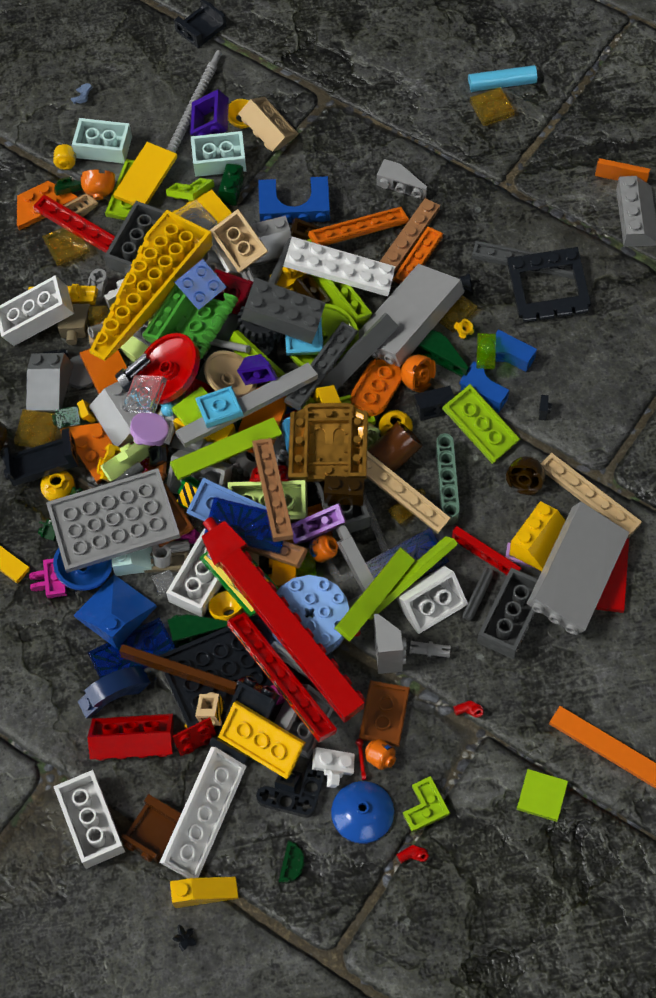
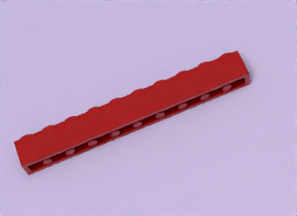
[220,547,365,723]

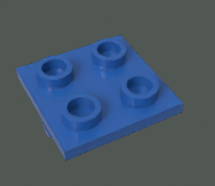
[174,259,227,310]

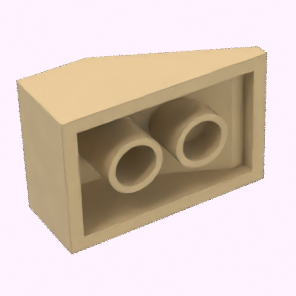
[209,209,268,273]

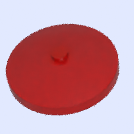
[135,333,200,404]

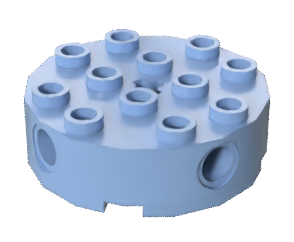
[272,575,349,655]

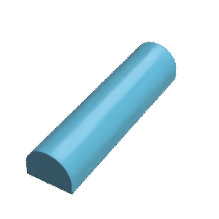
[468,65,537,92]

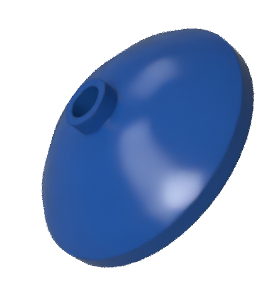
[53,548,112,591]
[331,781,394,844]

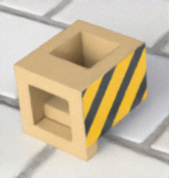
[195,692,224,726]

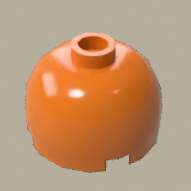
[81,170,115,200]
[401,354,436,393]

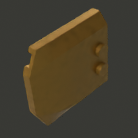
[288,403,368,482]

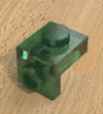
[52,405,81,430]

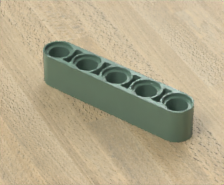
[436,433,460,525]

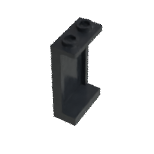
[3,428,78,486]
[209,676,280,764]

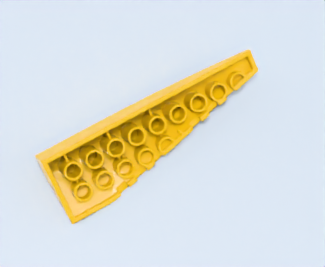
[89,210,213,361]

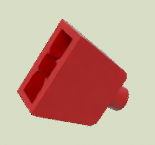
[201,517,248,568]

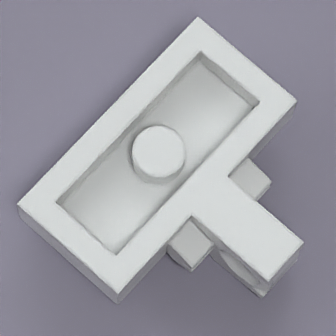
[312,747,355,788]

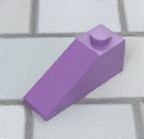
[291,503,346,544]

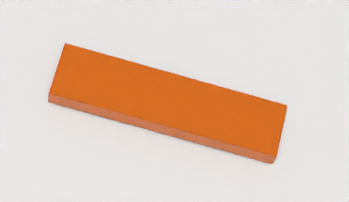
[393,226,443,284]

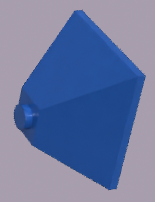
[74,575,157,649]

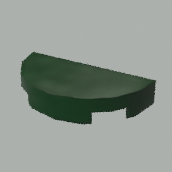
[54,177,83,196]
[279,840,305,883]

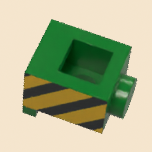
[177,475,201,508]

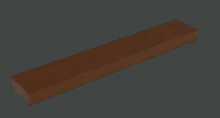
[119,644,238,695]

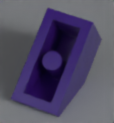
[237,354,278,385]

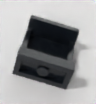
[174,0,226,48]

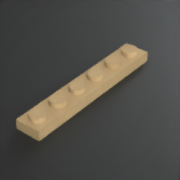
[367,451,450,534]
[541,453,642,538]

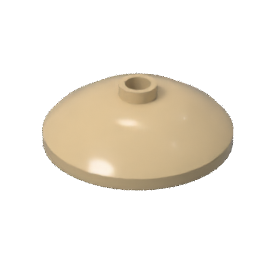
[204,351,257,399]

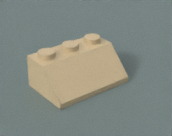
[238,97,298,151]

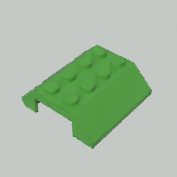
[142,284,238,359]

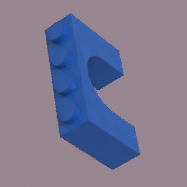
[258,176,330,224]
[459,329,537,413]

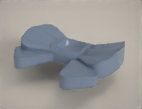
[71,83,93,104]

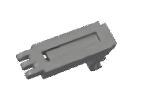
[336,525,374,609]

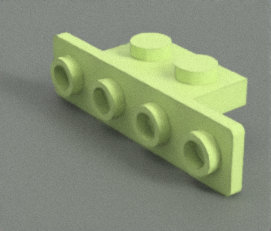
[100,441,154,482]

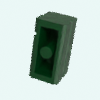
[218,164,244,206]

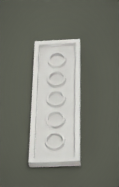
[283,237,396,297]
[159,747,247,878]

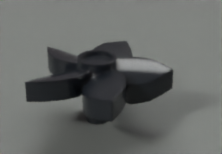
[172,924,196,951]

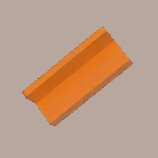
[595,158,650,183]

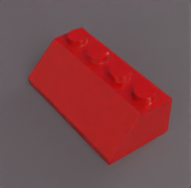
[87,714,174,761]

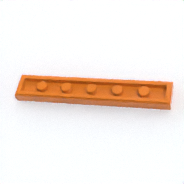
[308,207,409,246]
[549,706,656,789]

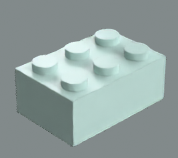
[72,118,132,164]
[191,131,246,177]

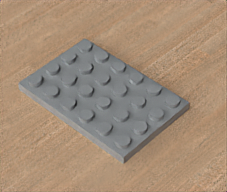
[46,468,181,573]

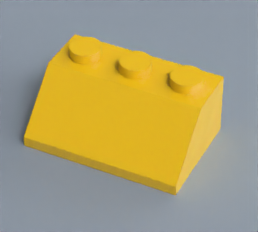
[509,501,566,571]

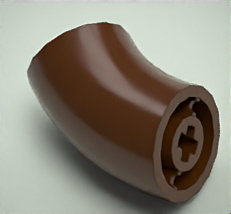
[367,421,423,472]

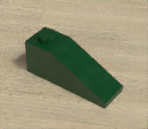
[419,330,469,377]
[168,614,228,648]

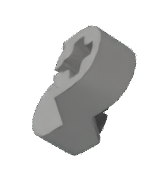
[88,268,108,306]

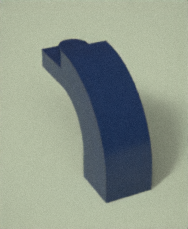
[78,666,151,719]

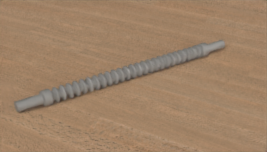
[166,50,222,153]

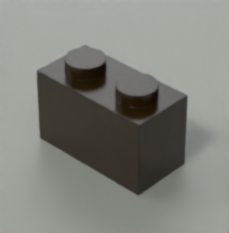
[324,475,365,506]

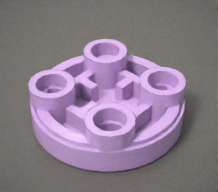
[130,412,169,446]

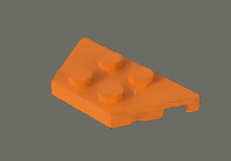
[17,181,78,230]
[60,423,113,484]

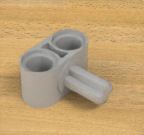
[152,540,190,568]

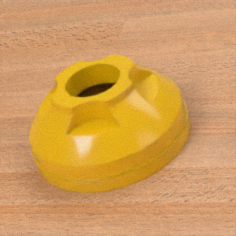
[228,99,250,129]
[379,410,413,436]
[40,470,75,501]
[208,590,244,621]

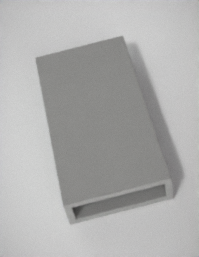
[358,264,464,367]
[526,502,629,635]

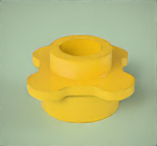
[454,318,474,339]

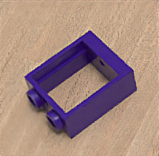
[190,89,229,136]

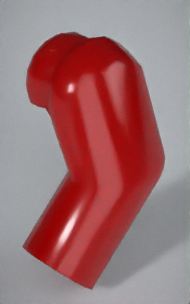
[453,700,484,718]
[396,845,429,864]

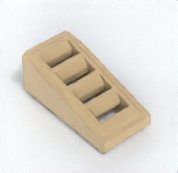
[63,193,98,217]

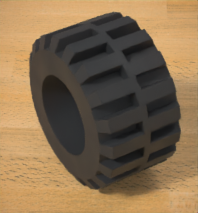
[238,303,284,349]

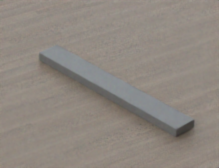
[175,363,319,448]

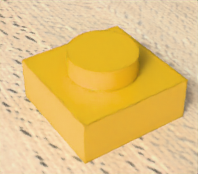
[77,399,98,424]

